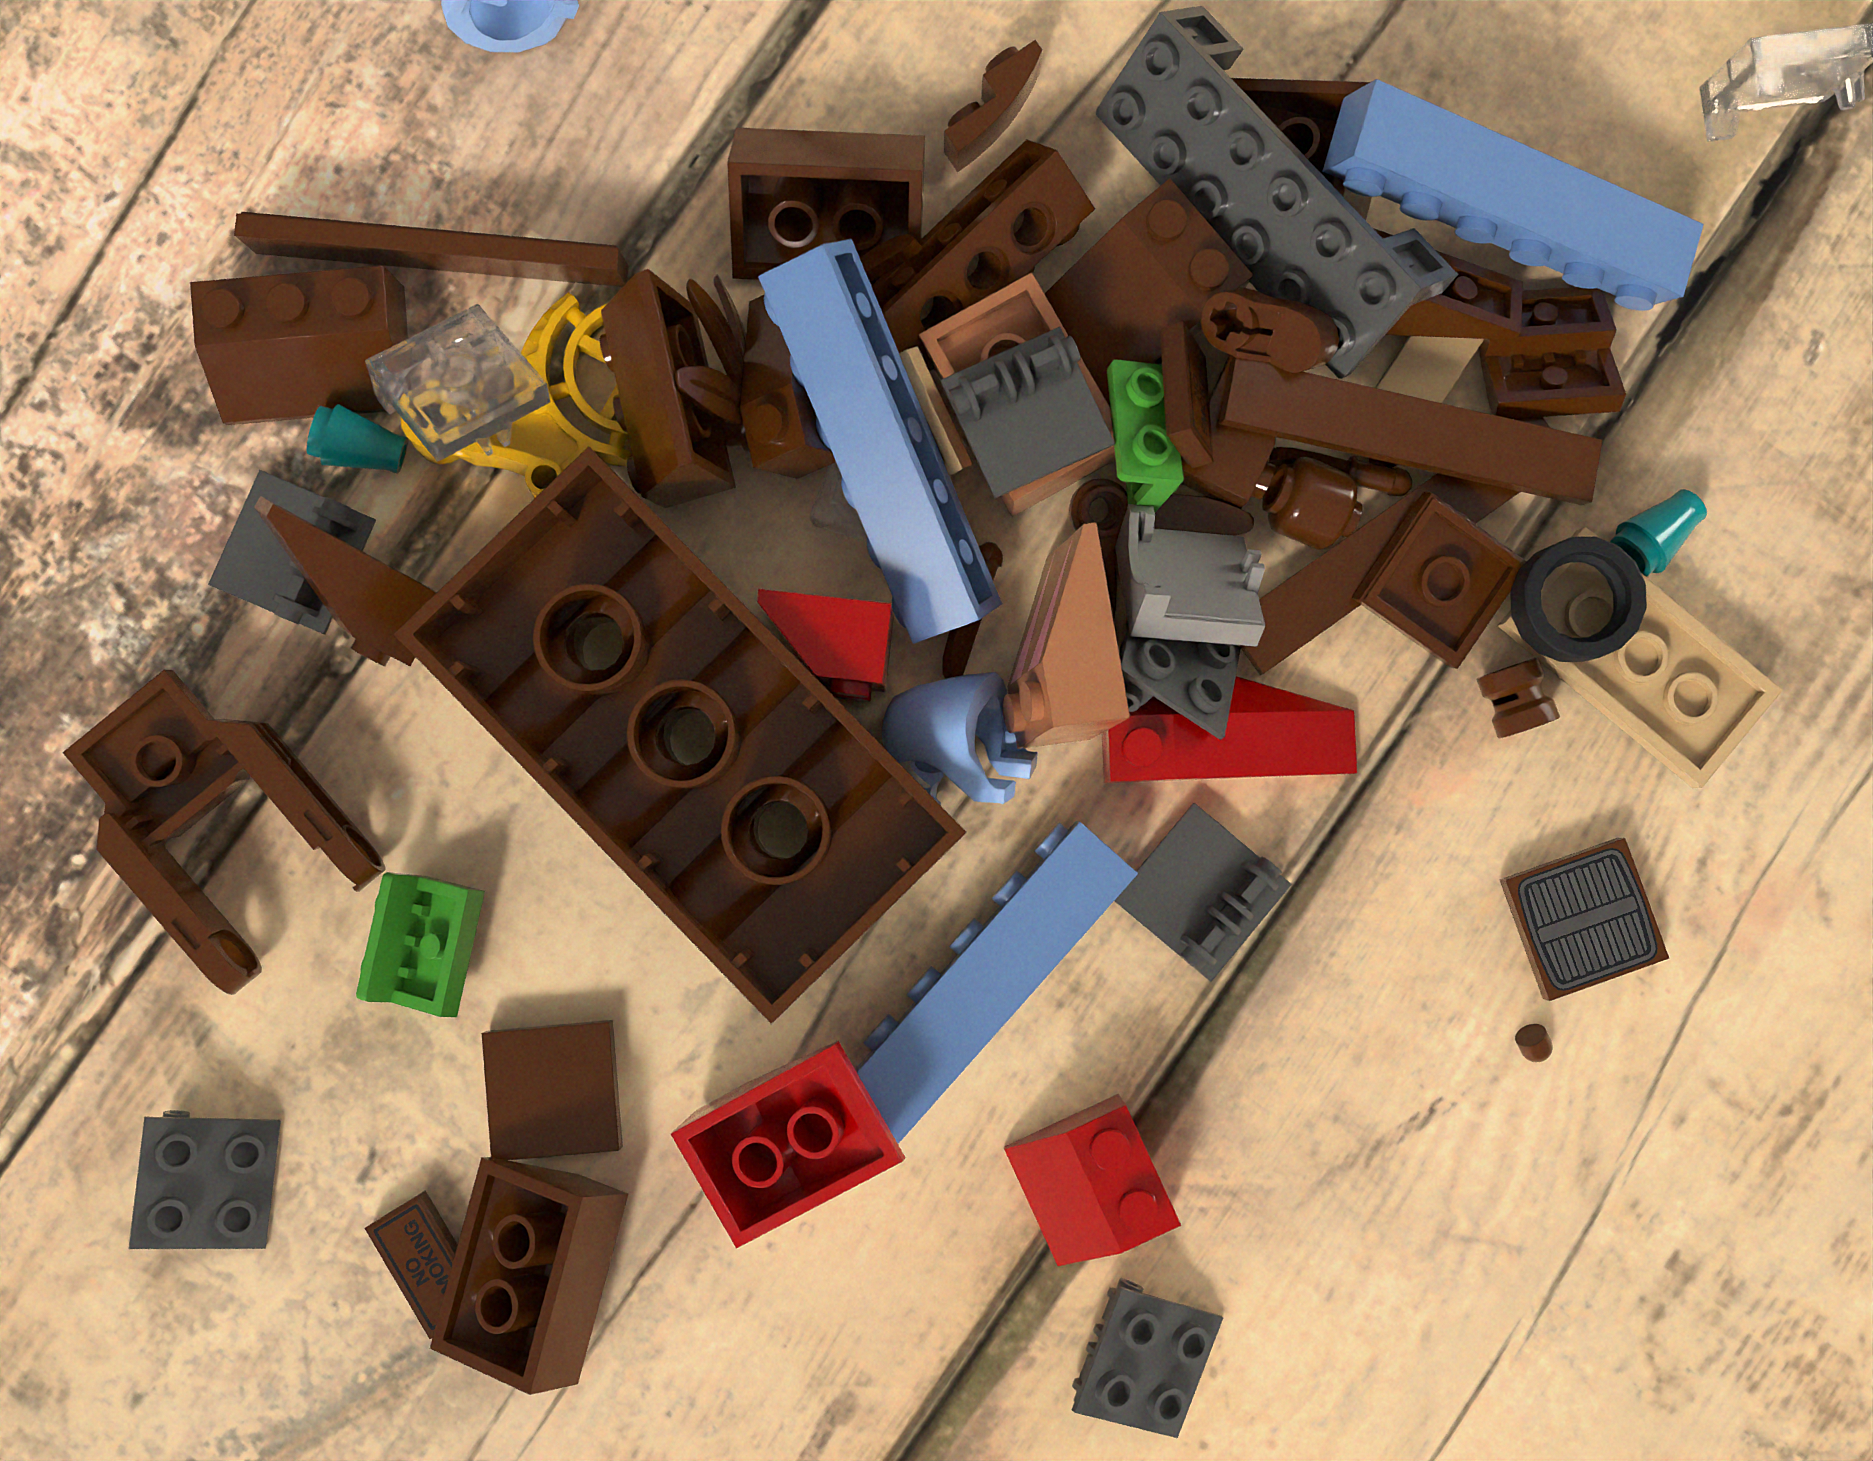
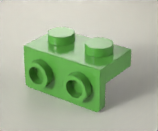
[1107,359,1184,512]
[356,872,485,1017]

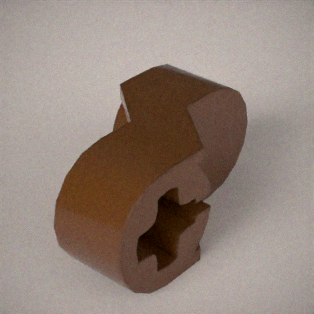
[1201,288,1339,373]

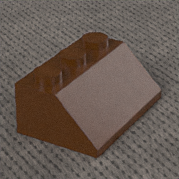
[727,127,925,285]
[190,265,413,425]
[600,269,736,508]
[430,1157,628,1395]

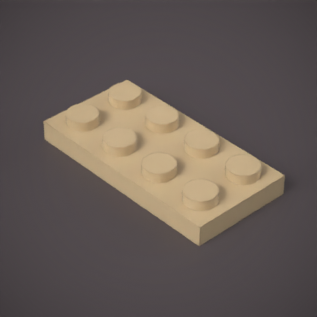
[1497,527,1783,788]

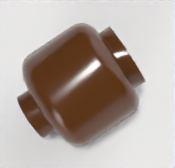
[1262,456,1362,550]

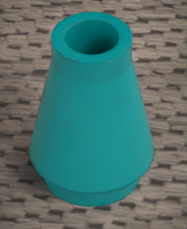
[306,404,408,474]
[1610,489,1707,577]

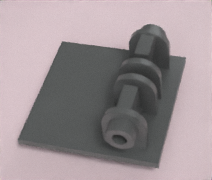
[941,327,1115,499]
[208,470,376,635]
[1119,618,1241,740]
[1114,803,1292,982]
[128,1110,281,1249]
[1072,1278,1223,1438]

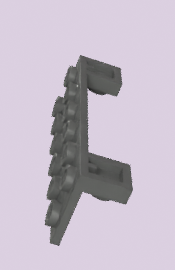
[1096,6,1458,379]

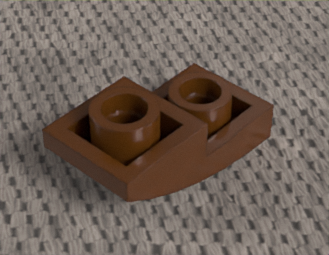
[944,40,1042,172]

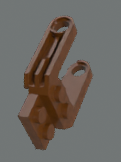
[62,670,386,995]

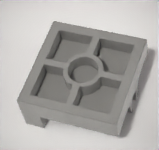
[1115,504,1265,647]

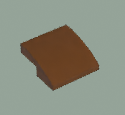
[1479,287,1626,419]

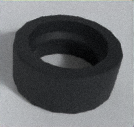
[1510,537,1647,662]

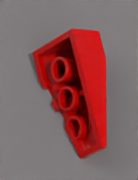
[1102,676,1357,783]

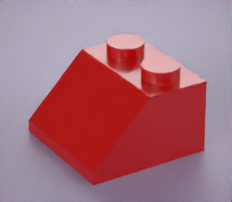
[757,589,894,701]
[1004,1094,1182,1266]

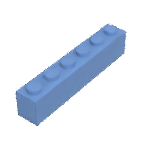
[1322,79,1704,311]
[758,239,1002,644]
[855,821,1138,1144]

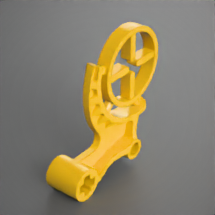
[400,292,632,498]

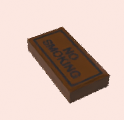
[1160,321,1214,468]
[364,1190,458,1339]

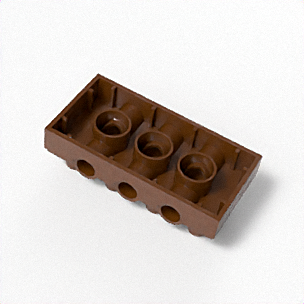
[394,446,967,1024]

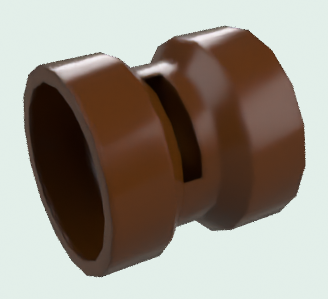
[1476,657,1560,738]

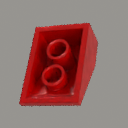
[671,1041,906,1249]

